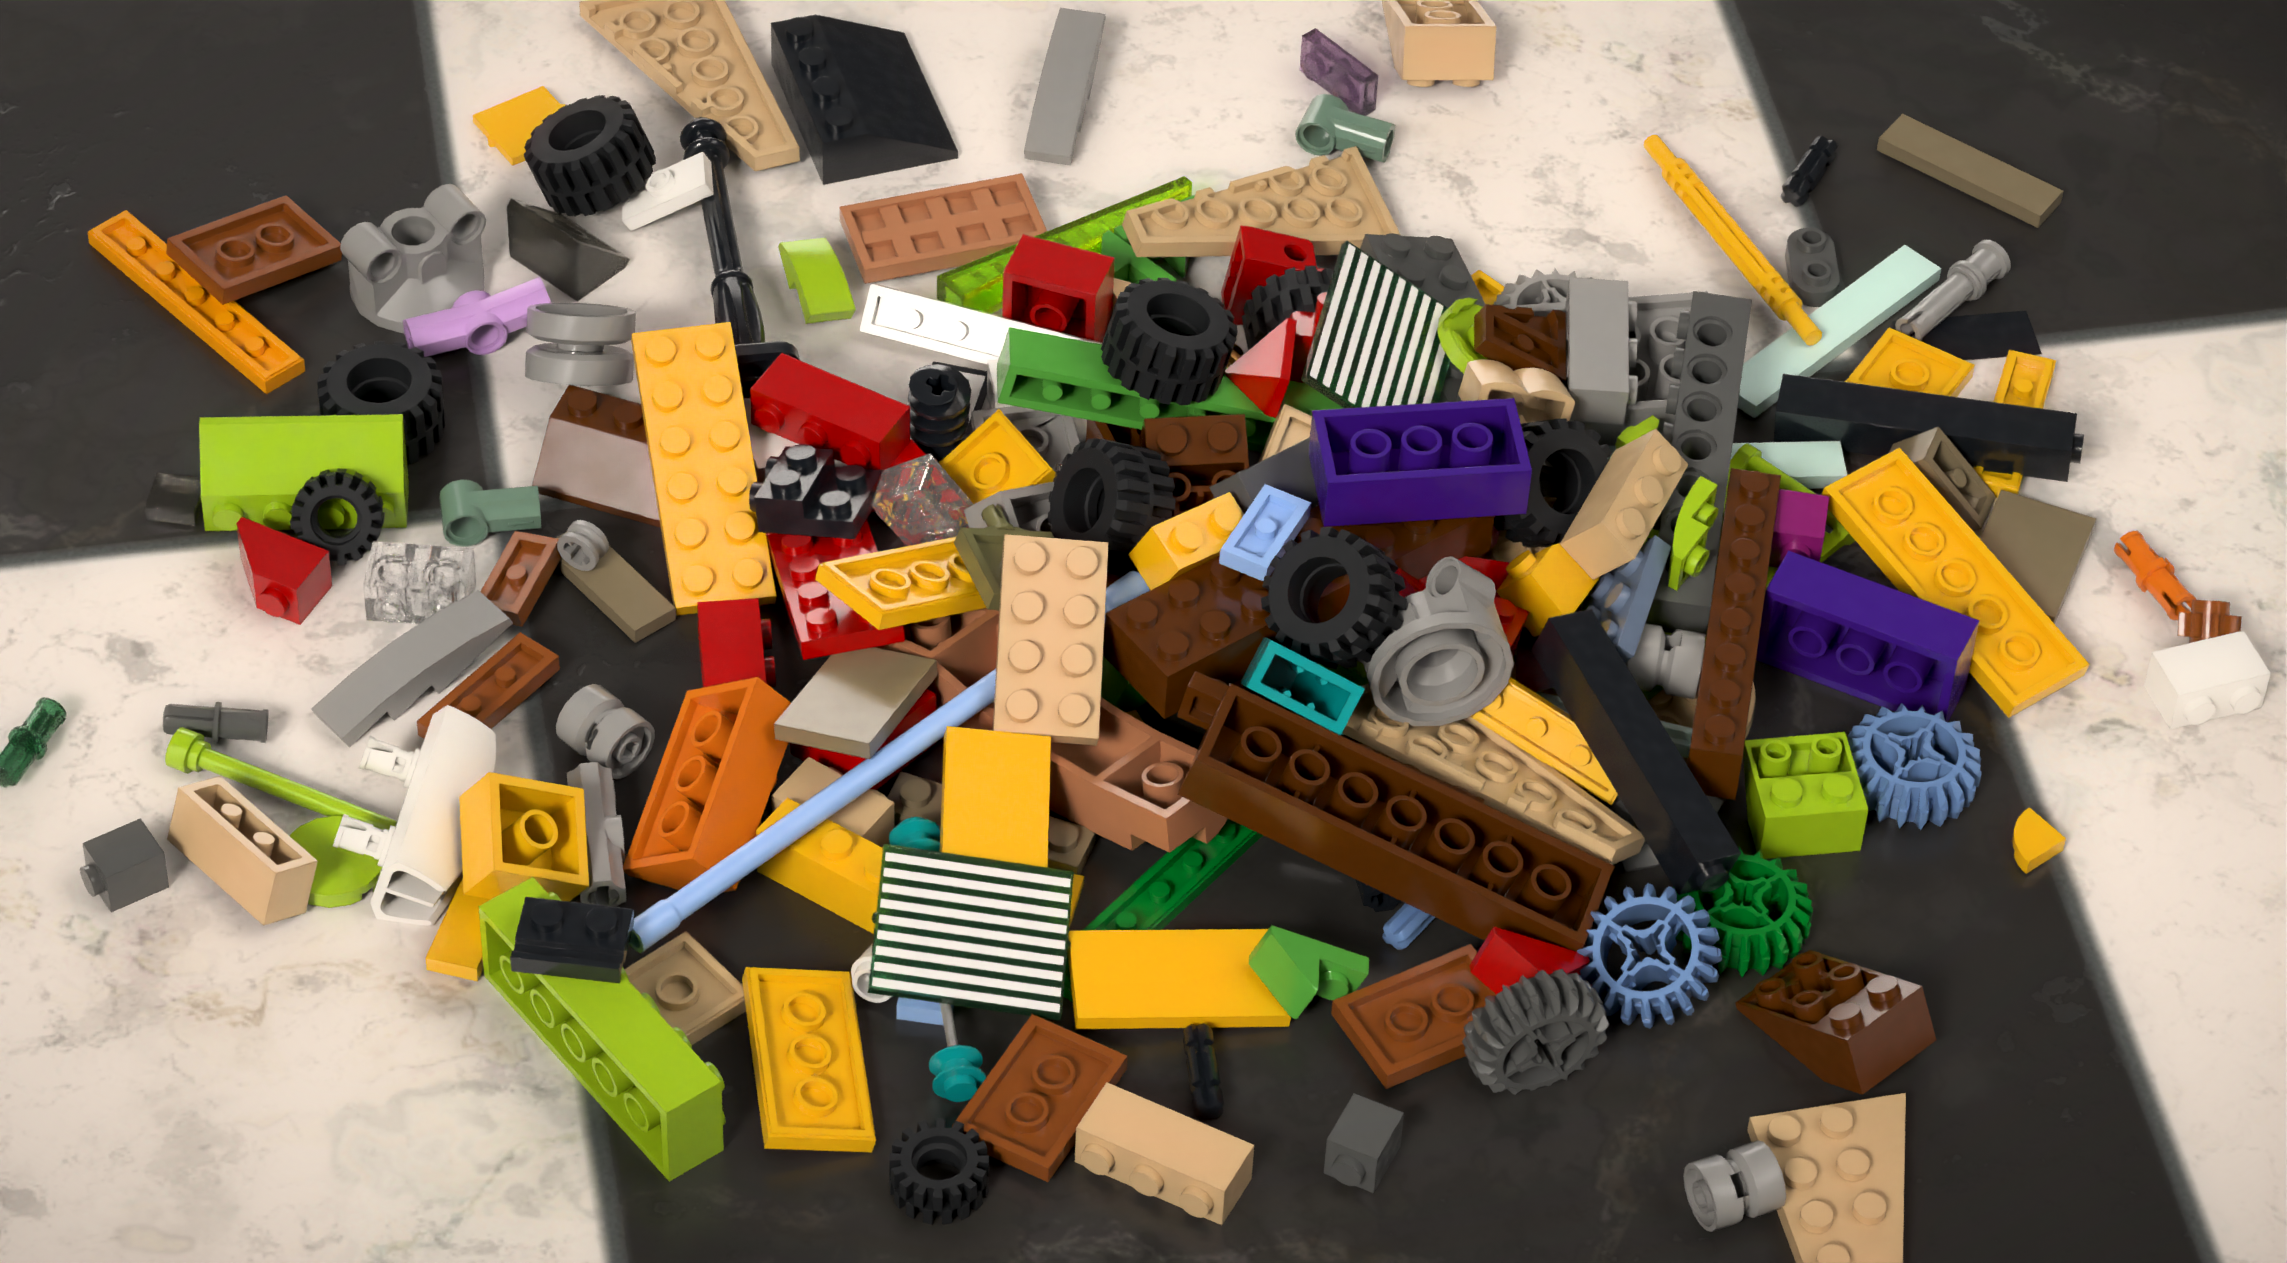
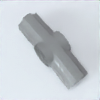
[567,762,626,907]

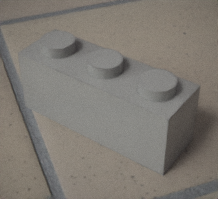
[1564,277,1638,425]

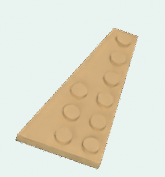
[579,0,800,171]
[1122,146,1401,258]
[1342,683,1645,865]
[1747,1093,1906,1263]

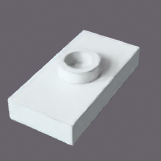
[621,152,714,231]

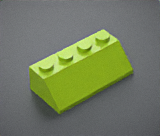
[199,414,409,531]

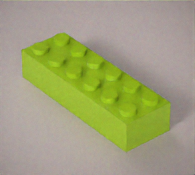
[478,877,726,1182]

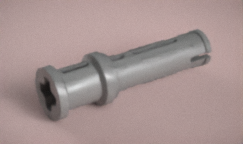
[1895,240,2011,341]

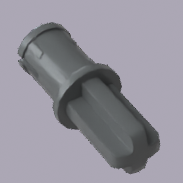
[163,702,269,743]

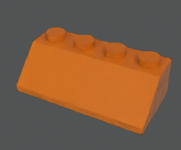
[623,677,791,893]

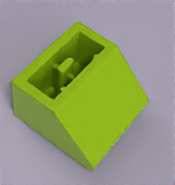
[1743,732,1868,859]

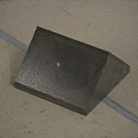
[507,198,630,302]

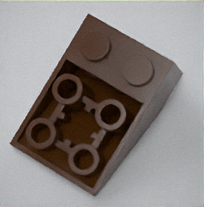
[1140,414,1249,518]
[1735,950,1936,1095]

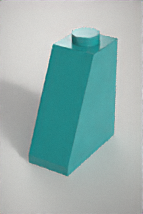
[1240,637,1365,735]

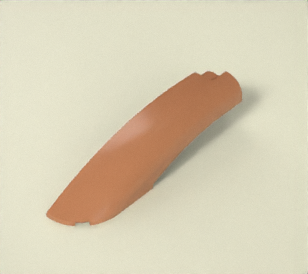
[875,608,1228,853]

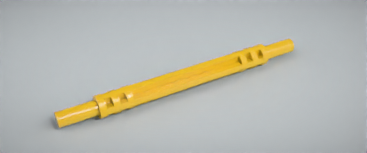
[1643,135,1822,346]

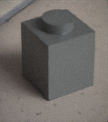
[80,818,169,912]
[1324,1093,1404,1193]

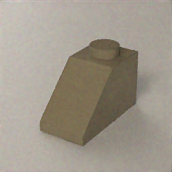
[1889,427,1996,531]

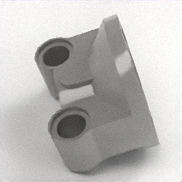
[340,184,486,333]
[1358,556,1514,726]

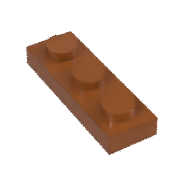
[417,632,560,738]

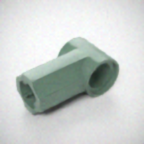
[1295,94,1396,163]
[439,480,541,547]

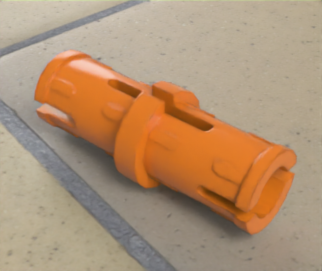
[2114,531,2196,620]

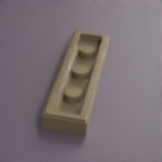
[1877,114,2064,228]

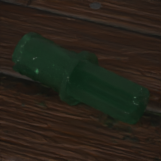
[0,697,67,788]

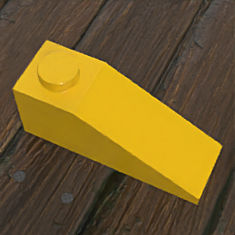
[1496,543,1601,637]

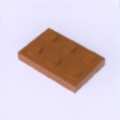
[166,195,342,305]
[1331,944,1496,1089]
[952,1014,1127,1182]

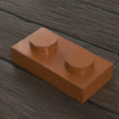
[480,531,561,627]

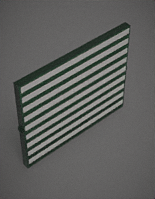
[1301,241,1450,408]
[867,844,1074,1020]

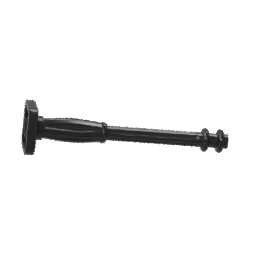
[680,117,800,399]

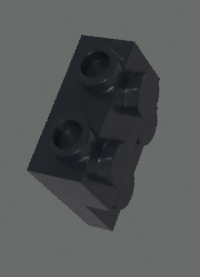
[749,444,885,539]

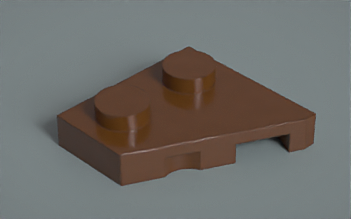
[1474,304,1566,383]

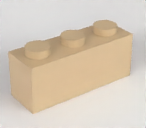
[1560,429,1689,580]
[167,776,318,926]
[1075,1082,1254,1225]

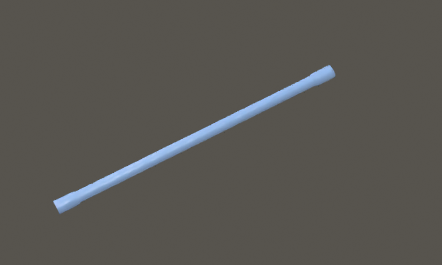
[629,570,1150,953]

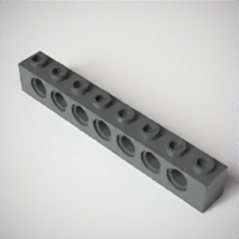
[1646,291,1752,637]

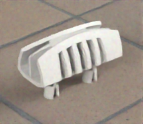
[332,705,496,926]

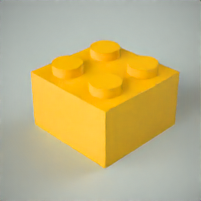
[459,772,589,902]

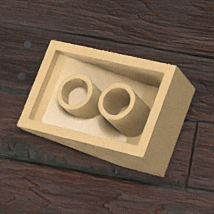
[1382,0,1496,87]

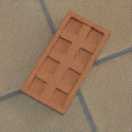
[839,173,1049,284]

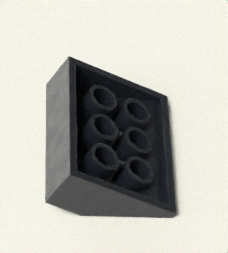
[771,14,958,185]

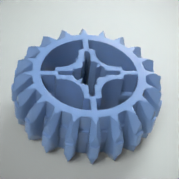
[1847,703,1982,830]
[1577,883,1722,1029]

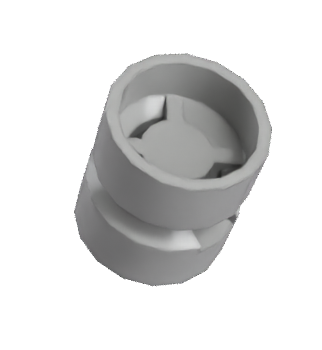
[1625,623,1705,699]
[556,684,655,779]
[1683,1140,1786,1232]

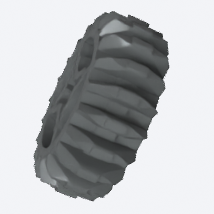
[1462,969,1609,1095]

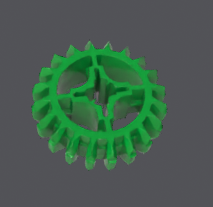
[1672,846,1813,978]

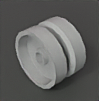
[525,303,636,386]

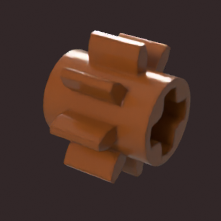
[2177,600,2242,643]

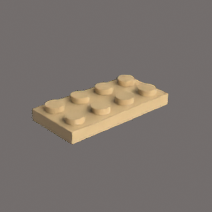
[992,534,1108,746]

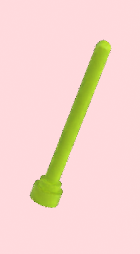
[165,727,397,830]

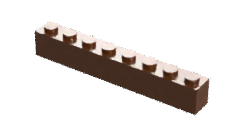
[1687,468,1781,800]

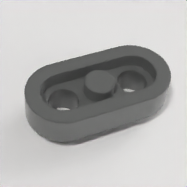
[1785,228,1840,307]

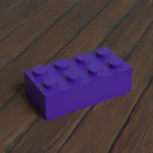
[1309,398,1532,527]
[1756,551,1979,723]

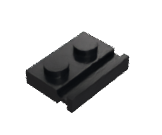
[510,897,634,983]

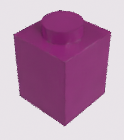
[1769,489,1829,568]

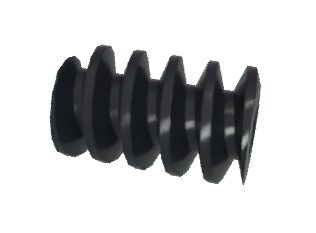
[908,364,971,465]

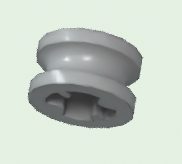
[557,520,609,571]

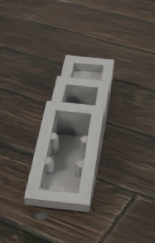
[1024,8,1106,166]
[311,590,513,748]

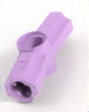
[403,277,551,357]

